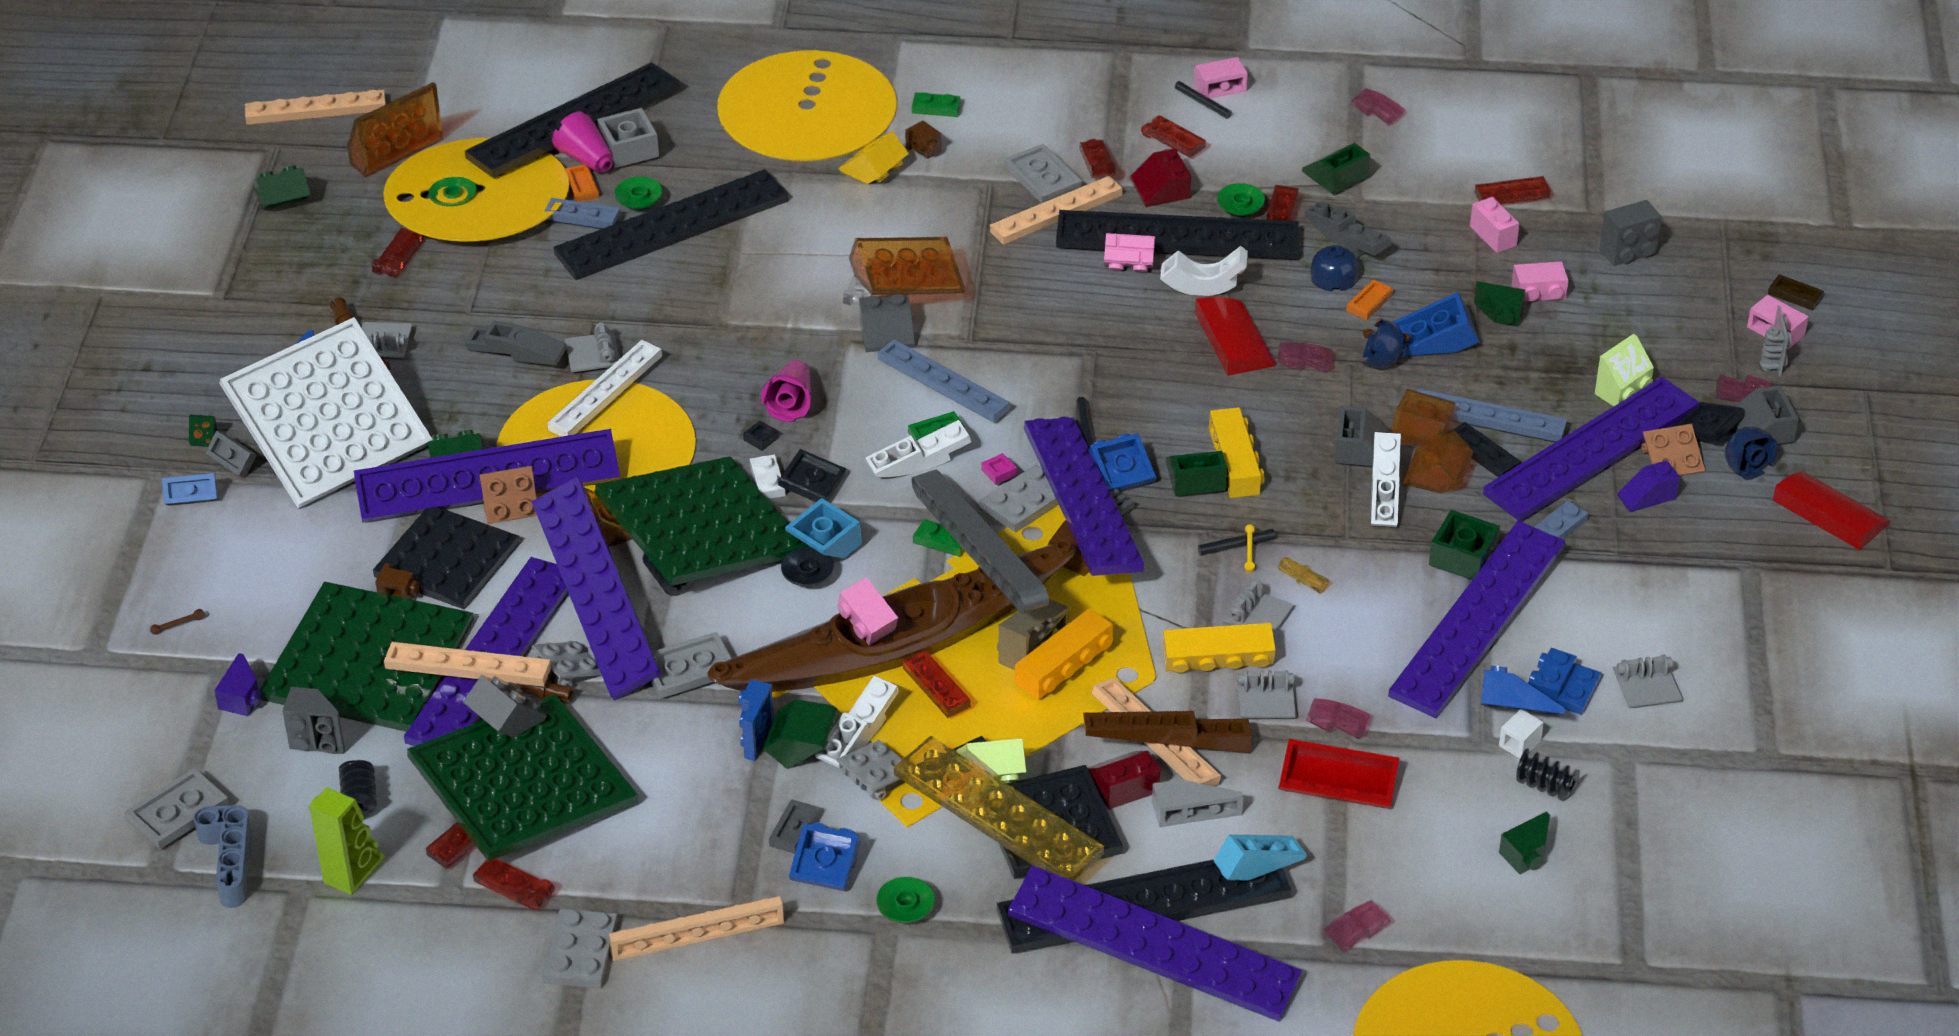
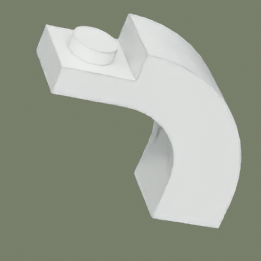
[1160,246,1248,296]

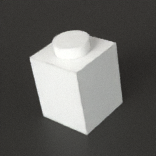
[1499,709,1544,758]

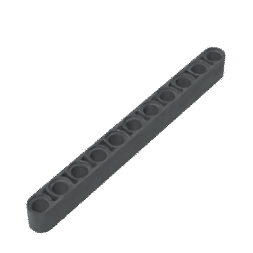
[911,469,1049,614]

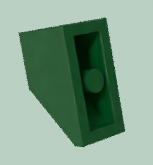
[1474,281,1525,327]
[1499,811,1550,875]

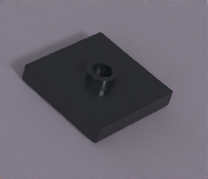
[1674,402,1745,442]
[778,449,847,502]

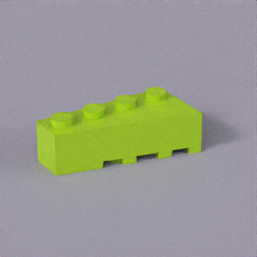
[309,787,385,895]

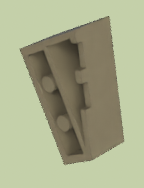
[997,599,1069,670]

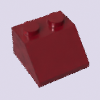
[1130,148,1192,207]
[1087,751,1161,810]

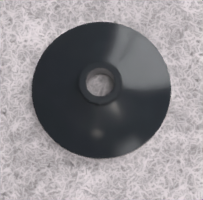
[781,547,834,587]

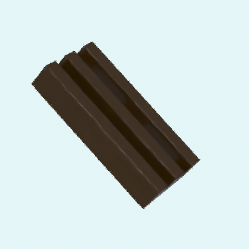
[1768,274,1824,311]

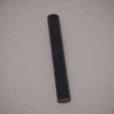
[1175,81,1232,119]
[1076,397,1093,449]
[1198,528,1275,555]

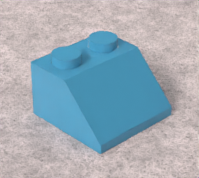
[785,498,862,558]

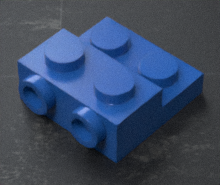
[1089,433,1156,492]
[1528,647,1602,715]
[738,680,774,761]
[789,822,861,891]

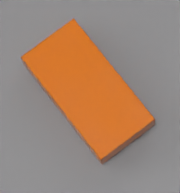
[565,165,599,202]
[1346,279,1394,320]

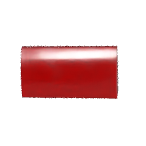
[1195,297,1275,376]
[1773,471,1890,550]
[1279,739,1399,809]

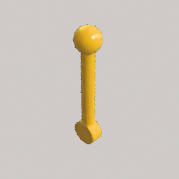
[1244,524,1255,573]

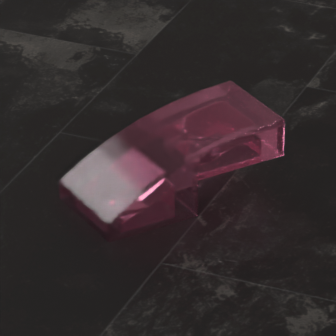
[1351,88,1405,126]
[1278,342,1332,373]
[1716,374,1772,402]
[1306,698,1370,739]
[1323,900,1391,953]

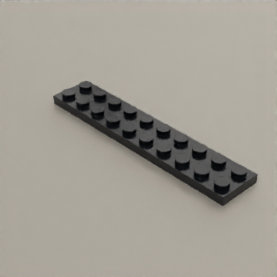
[465,62,680,178]
[553,169,788,280]
[1056,210,1299,259]
[997,859,1291,954]

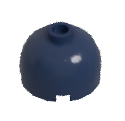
[1310,245,1359,291]
[1362,318,1407,369]
[1725,427,1778,479]

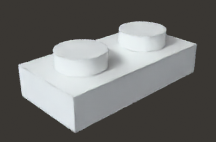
[750,454,785,499]

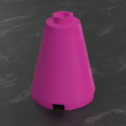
[552,111,613,173]
[761,359,812,422]

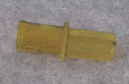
[1278,557,1329,594]

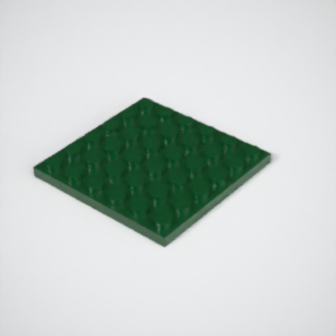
[594,456,809,586]
[259,581,474,732]
[407,694,638,862]

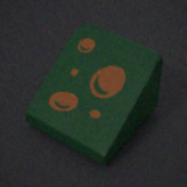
[189,414,218,447]

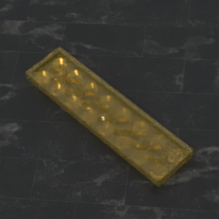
[894,736,1104,881]

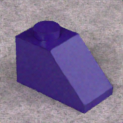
[1617,460,1680,512]
[214,653,261,716]

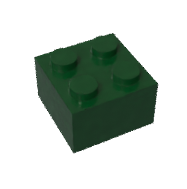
[1429,510,1500,580]

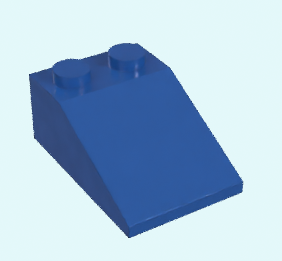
[1392,292,1479,356]
[1480,665,1565,715]

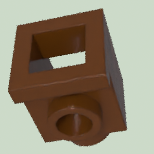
[905,120,942,159]
[375,563,420,600]

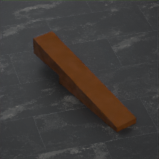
[1083,711,1252,753]

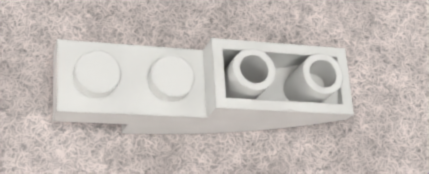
[865,420,971,477]
[1371,432,1401,527]
[815,676,899,768]

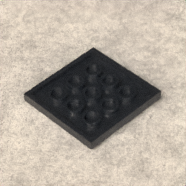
[373,507,520,610]
[979,765,1123,879]

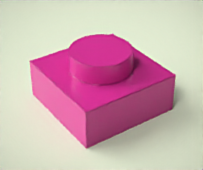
[981,453,1017,485]

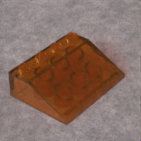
[347,82,443,178]
[849,237,966,295]

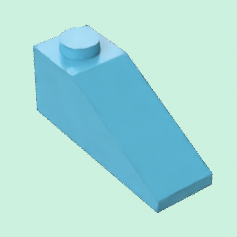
[1213,834,1307,880]

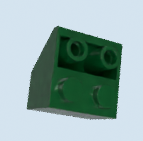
[1302,143,1370,194]
[253,165,310,209]
[428,429,482,458]
[1165,451,1227,496]
[763,699,838,769]

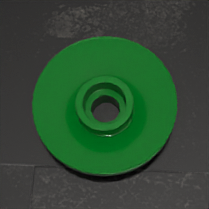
[615,176,662,208]
[429,177,477,207]
[1217,183,1265,215]
[876,877,934,923]

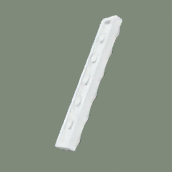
[548,340,662,437]

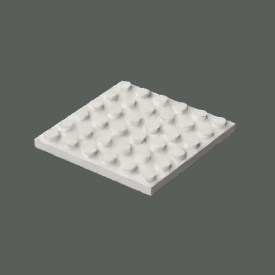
[219,317,432,508]

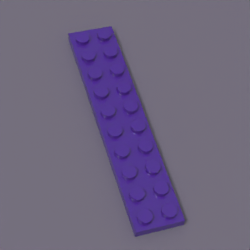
[1483,377,1699,521]
[1024,417,1144,576]
[353,429,620,522]
[532,477,662,701]
[1388,521,1565,719]
[404,557,568,746]
[1008,865,1302,1022]

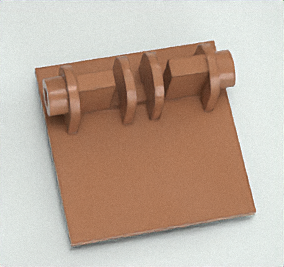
[1641,424,1705,476]
[480,466,537,524]

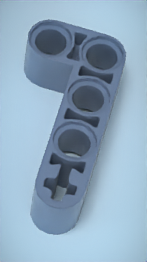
[194,805,252,908]

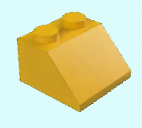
[839,131,909,184]

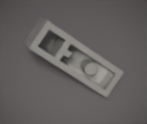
[1152,779,1243,827]

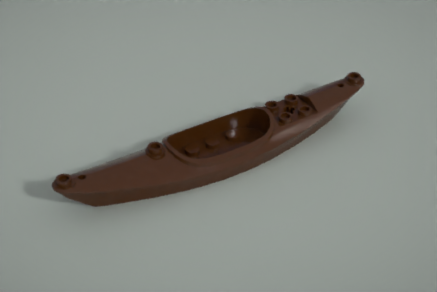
[707,539,1076,692]

